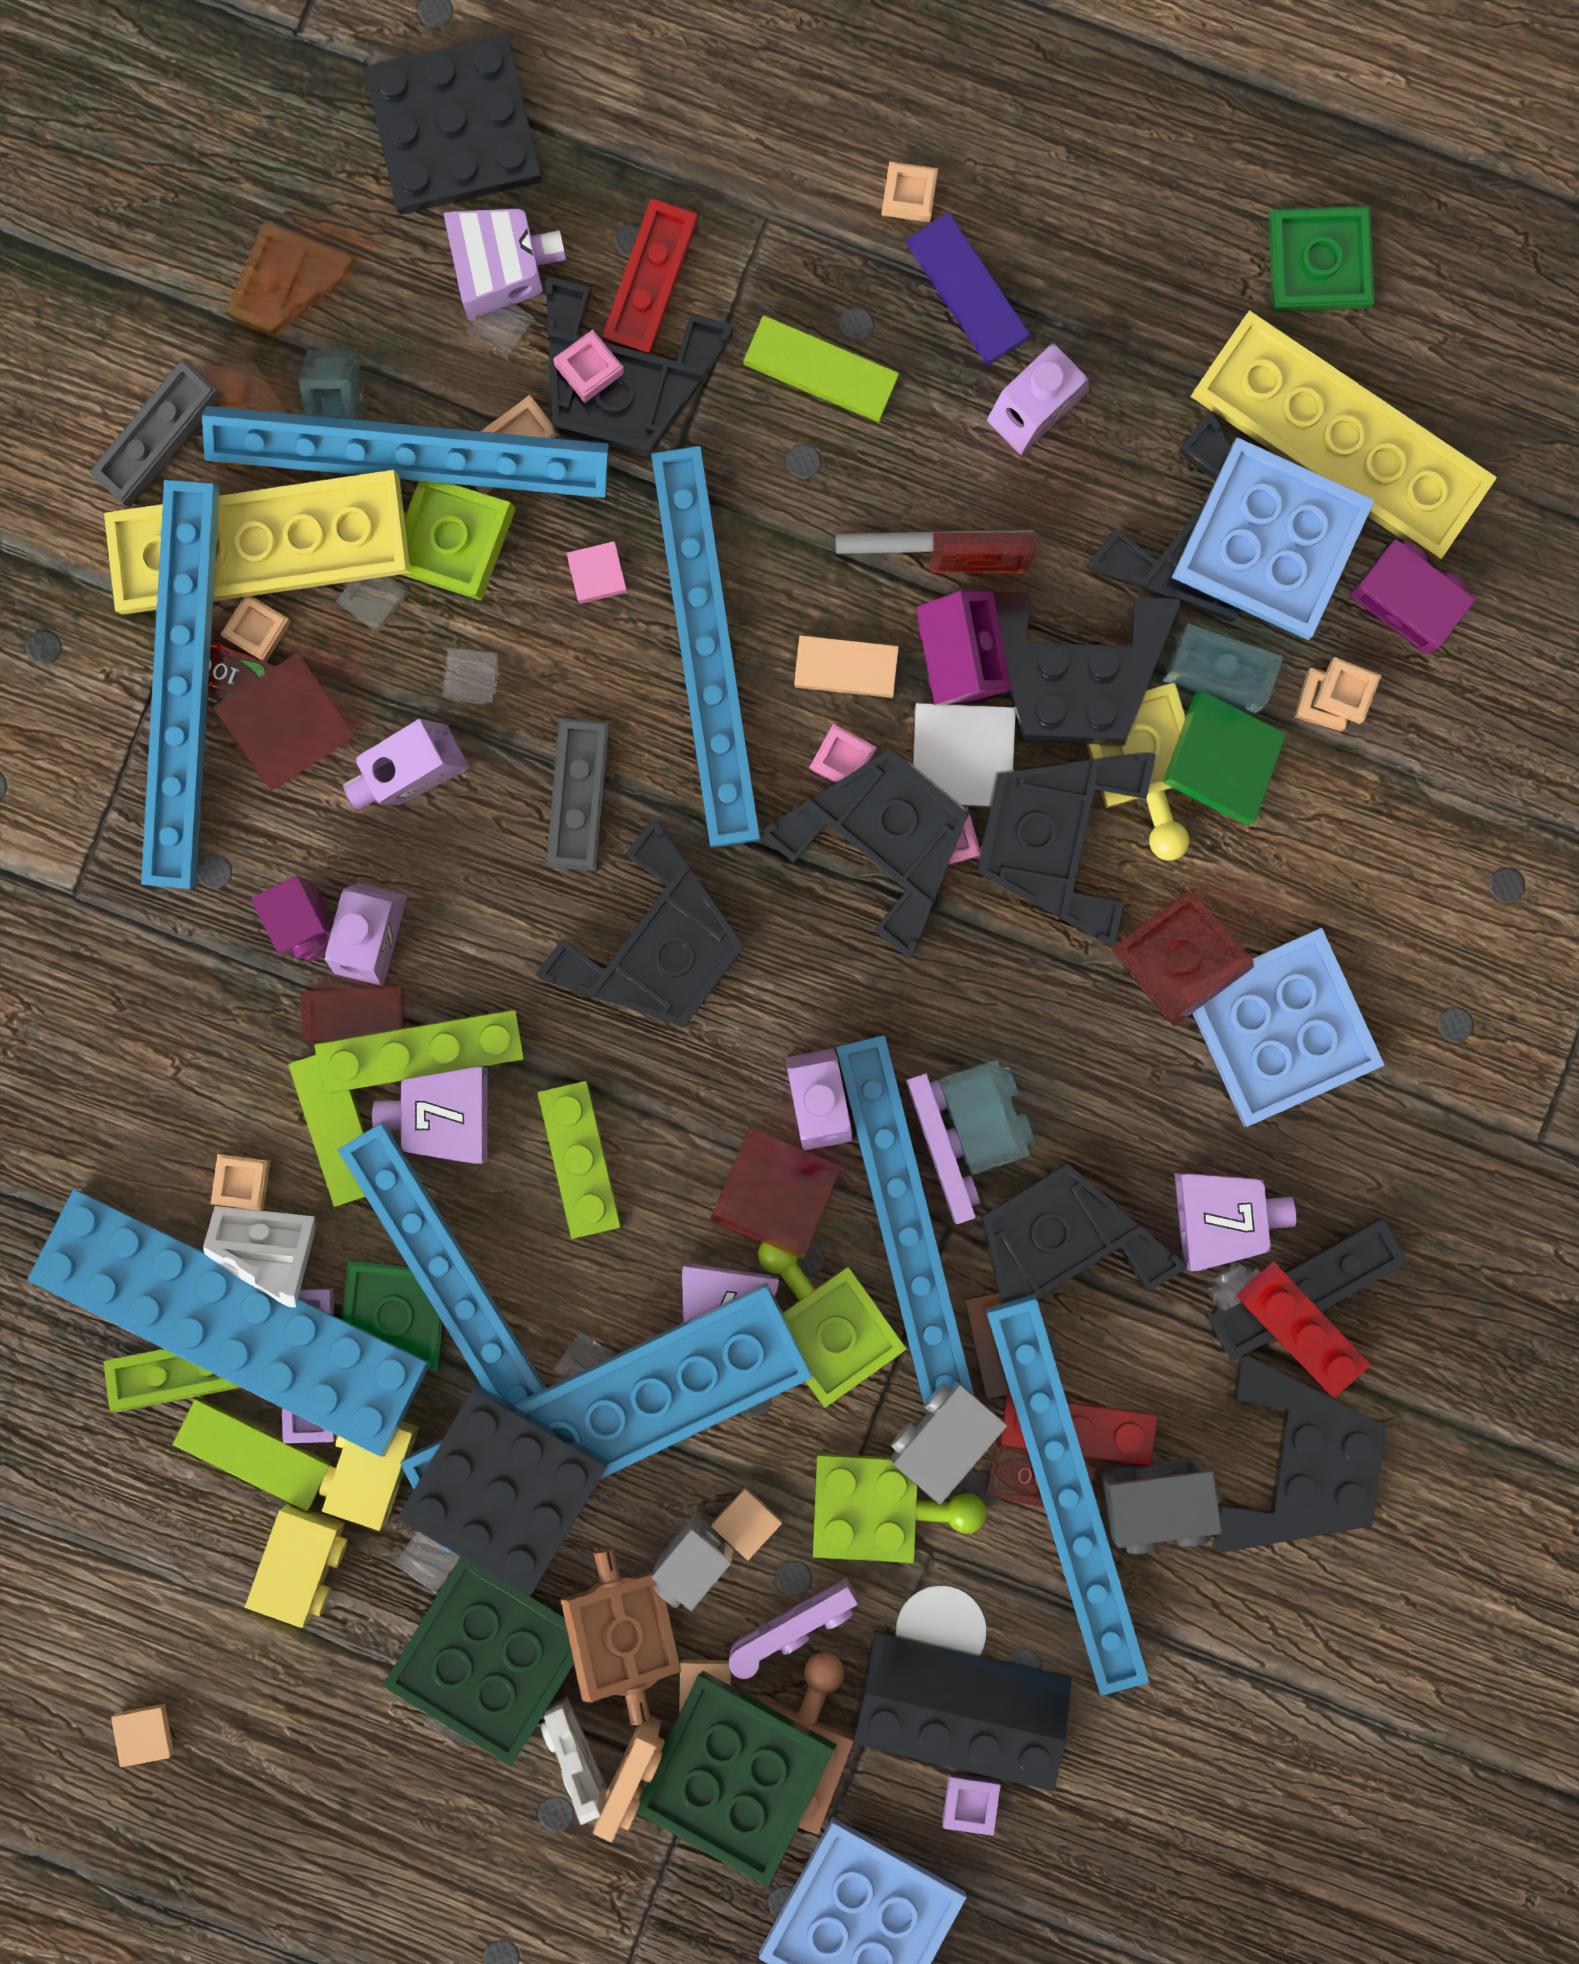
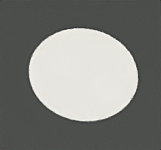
[896,1586,986,1655]

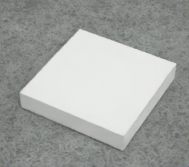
[913,703,1015,808]

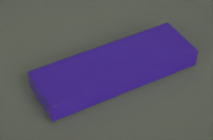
[906,213,1030,366]

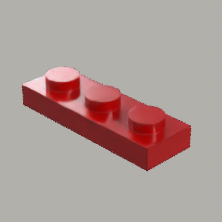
[602,198,698,355]
[1236,1261,1371,1398]
[999,1394,1157,1466]

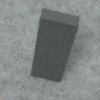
[89,358,224,507]
[546,718,610,872]

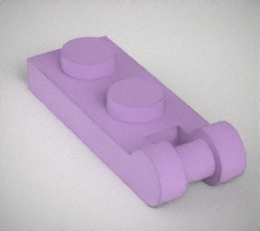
[729,1577,858,1679]

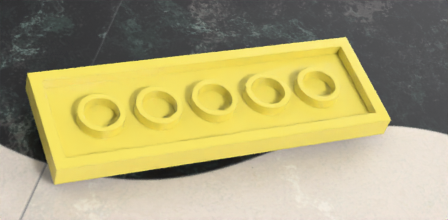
[1191,310,1497,563]
[104,470,411,614]

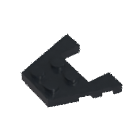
[545,276,734,458]
[1086,413,1242,623]
[993,592,1180,746]
[760,748,969,959]
[976,752,1156,946]
[535,819,744,1027]
[980,1164,1187,1353]
[1212,1354,1386,1553]

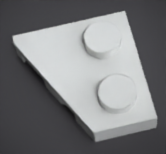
[203,1206,316,1308]
[541,1696,608,1825]

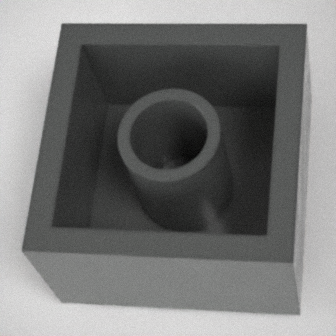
[1097,1456,1222,1554]

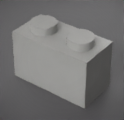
[890,1380,1007,1505]
[651,1512,733,1611]

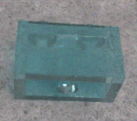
[1162,623,1284,713]
[937,1059,1034,1175]

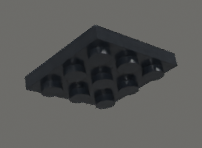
[364,34,542,215]
[397,1384,609,1596]

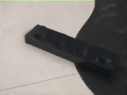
[1205,1218,1408,1361]

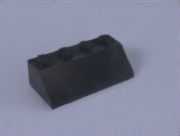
[852,1630,1072,1792]

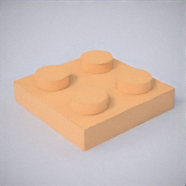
[593,1715,665,1843]

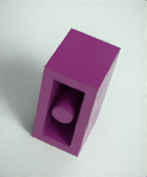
[1348,539,1476,655]
[916,591,1012,705]
[250,875,334,962]

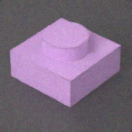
[942,1772,1001,1836]

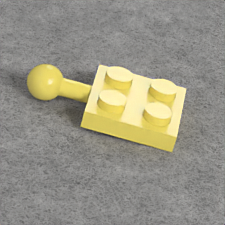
[1086,682,1190,861]

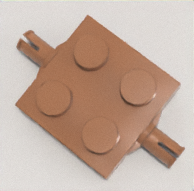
[561,1548,681,1725]

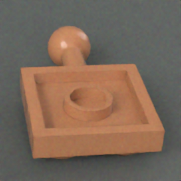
[759,1652,853,1835]

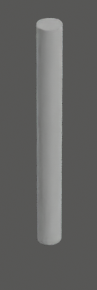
[836,530,1035,554]

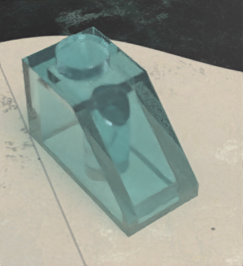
[299,349,363,420]

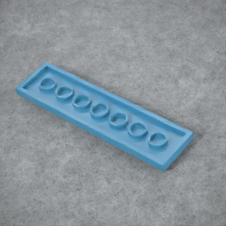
[27,1189,431,1457]
[400,1283,813,1553]

